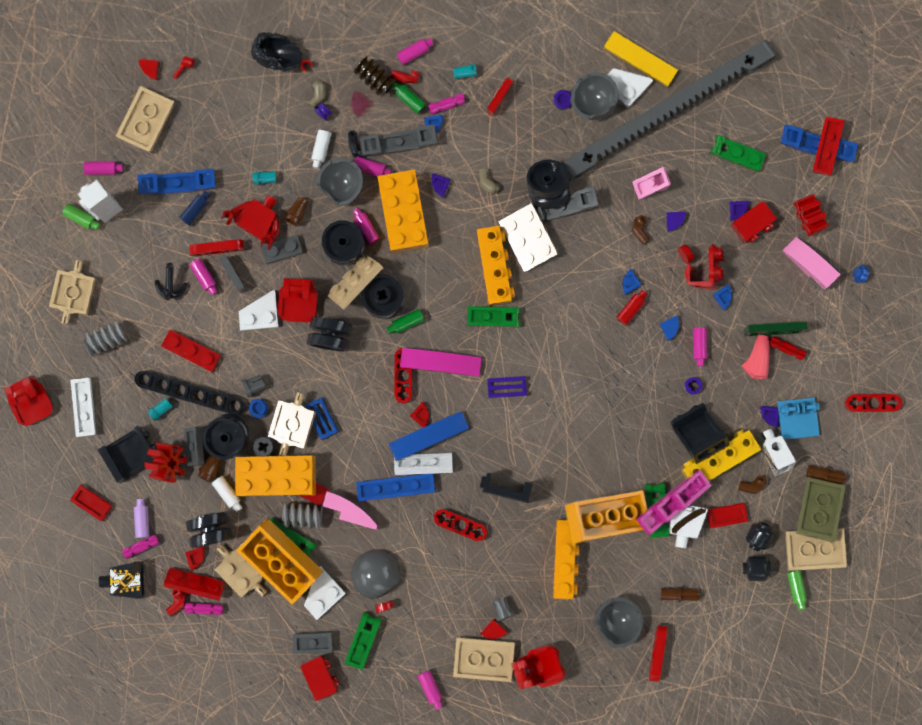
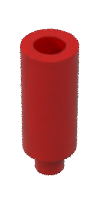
[616,290,648,326]

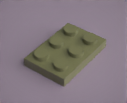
[796,477,846,543]

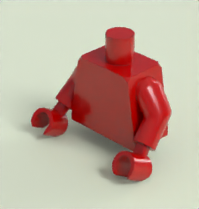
[221,195,280,250]

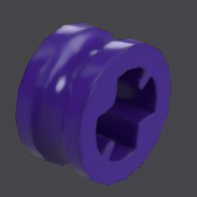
[314,103,332,121]
[684,377,702,394]

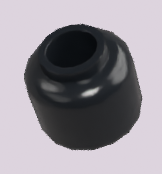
[746,521,775,552]
[743,556,771,581]

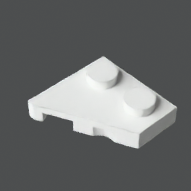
[608,68,653,108]
[239,290,279,331]
[304,566,346,620]

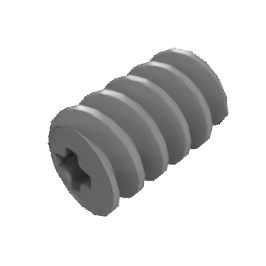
[84,321,127,357]
[282,503,323,530]

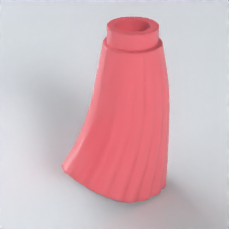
[741,335,770,379]

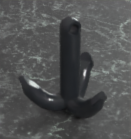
[154,263,187,301]

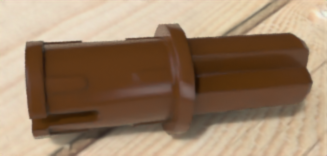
[806,465,846,484]
[661,587,700,602]

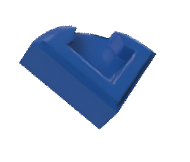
[424,114,443,133]
[622,269,642,295]
[712,284,732,311]
[659,316,679,341]

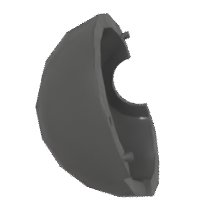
[570,72,619,120]
[316,158,364,206]
[351,550,401,599]
[594,597,643,648]

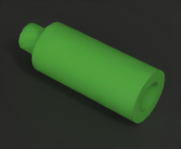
[62,203,100,230]
[787,570,808,610]

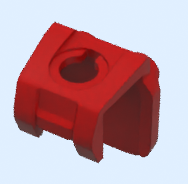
[685,244,724,289]
[278,278,318,323]
[4,376,53,426]
[511,645,566,690]

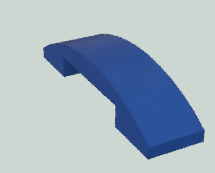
[780,124,858,163]
[137,169,215,194]

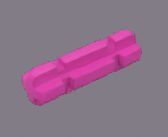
[429,93,465,114]
[122,535,160,559]
[185,603,223,615]

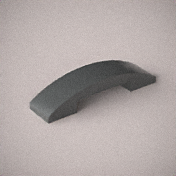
[360,125,438,156]
[522,186,599,222]

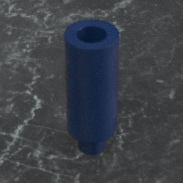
[179,191,211,226]

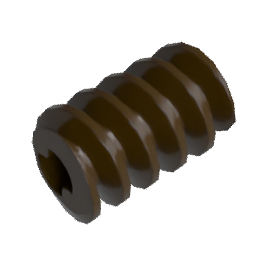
[354,56,396,97]

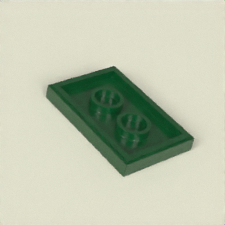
[743,322,807,337]

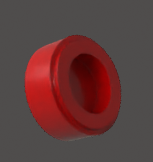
[678,244,694,264]
[375,600,395,613]

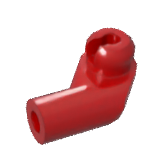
[391,70,420,84]
[165,590,186,617]

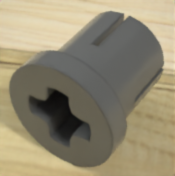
[241,375,266,398]
[253,437,273,457]
[492,597,515,622]

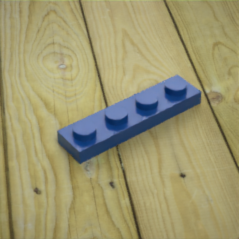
[356,474,435,502]

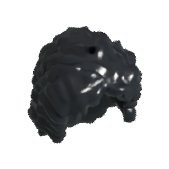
[251,32,303,72]

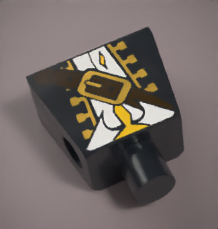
[99,561,145,599]

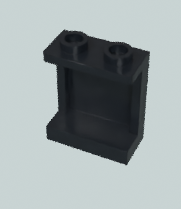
[670,403,730,465]
[97,426,157,483]
[480,473,533,503]

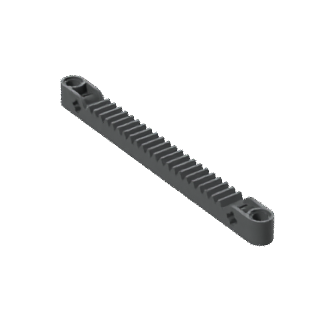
[562,39,777,182]

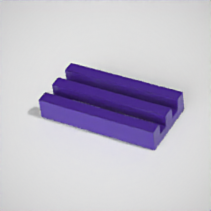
[487,376,527,398]

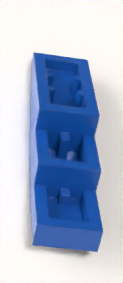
[389,411,469,461]

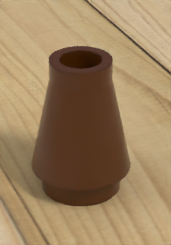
[285,197,308,226]
[197,455,221,483]

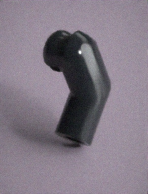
[348,130,364,158]

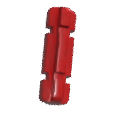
[769,336,806,360]

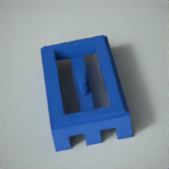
[304,398,339,440]

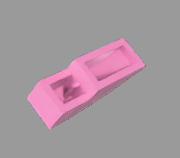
[782,237,841,290]
[323,492,378,530]

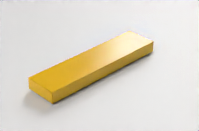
[604,31,678,87]

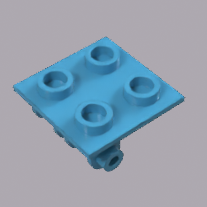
[777,398,820,440]

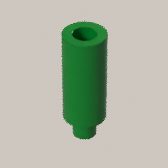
[392,82,427,114]
[386,309,425,334]

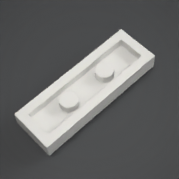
[70,378,97,437]
[394,453,453,475]

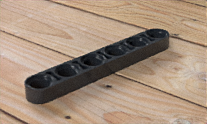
[134,371,244,415]

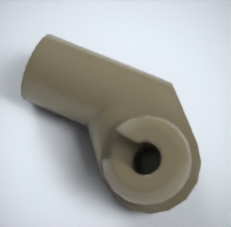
[308,80,326,109]
[479,168,499,194]

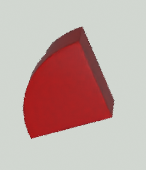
[139,59,159,80]
[410,402,429,428]
[185,546,205,571]
[480,619,507,639]

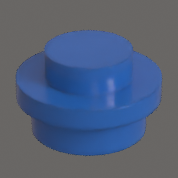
[853,264,870,283]
[249,399,268,418]

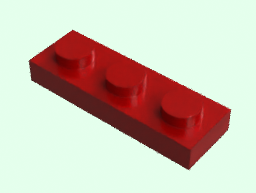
[812,116,845,176]
[161,330,221,373]
[163,567,225,601]

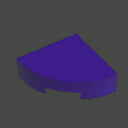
[431,173,450,198]
[729,201,749,221]
[666,212,686,232]
[760,406,779,428]

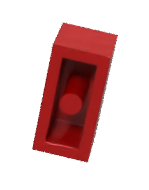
[730,201,777,244]
[300,655,340,701]

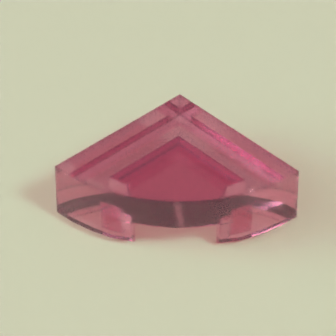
[351,91,370,118]

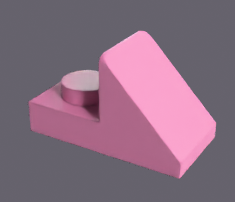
[632,167,671,199]

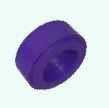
[553,90,571,110]

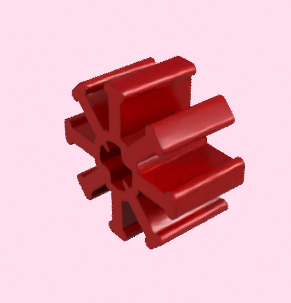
[794,194,828,237]
[145,442,187,483]

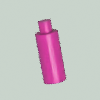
[396,38,434,65]
[354,156,392,177]
[84,161,123,175]
[353,208,380,245]
[189,258,218,296]
[693,328,707,367]
[417,670,443,710]

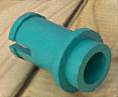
[453,63,477,80]
[252,170,276,185]
[147,398,173,421]

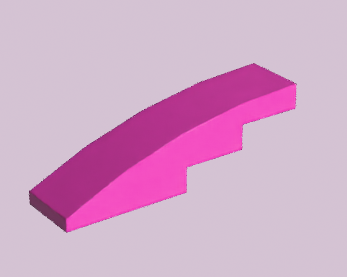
[400,348,481,377]
[636,470,711,535]

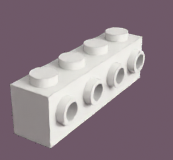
[78,180,123,223]

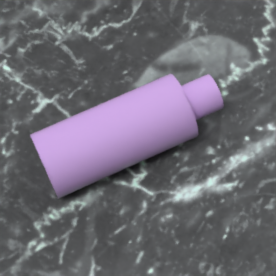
[134,499,149,538]

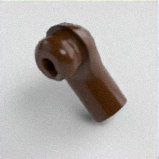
[632,215,650,245]

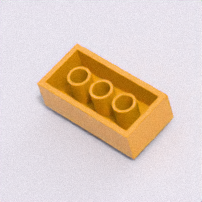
[377,169,429,254]
[235,456,316,497]
[565,490,647,544]
[236,518,324,605]

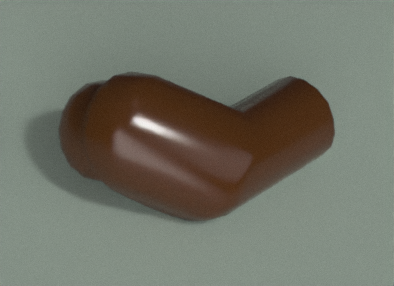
[738,476,767,494]

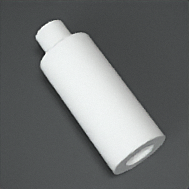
[311,130,331,169]
[212,476,242,513]

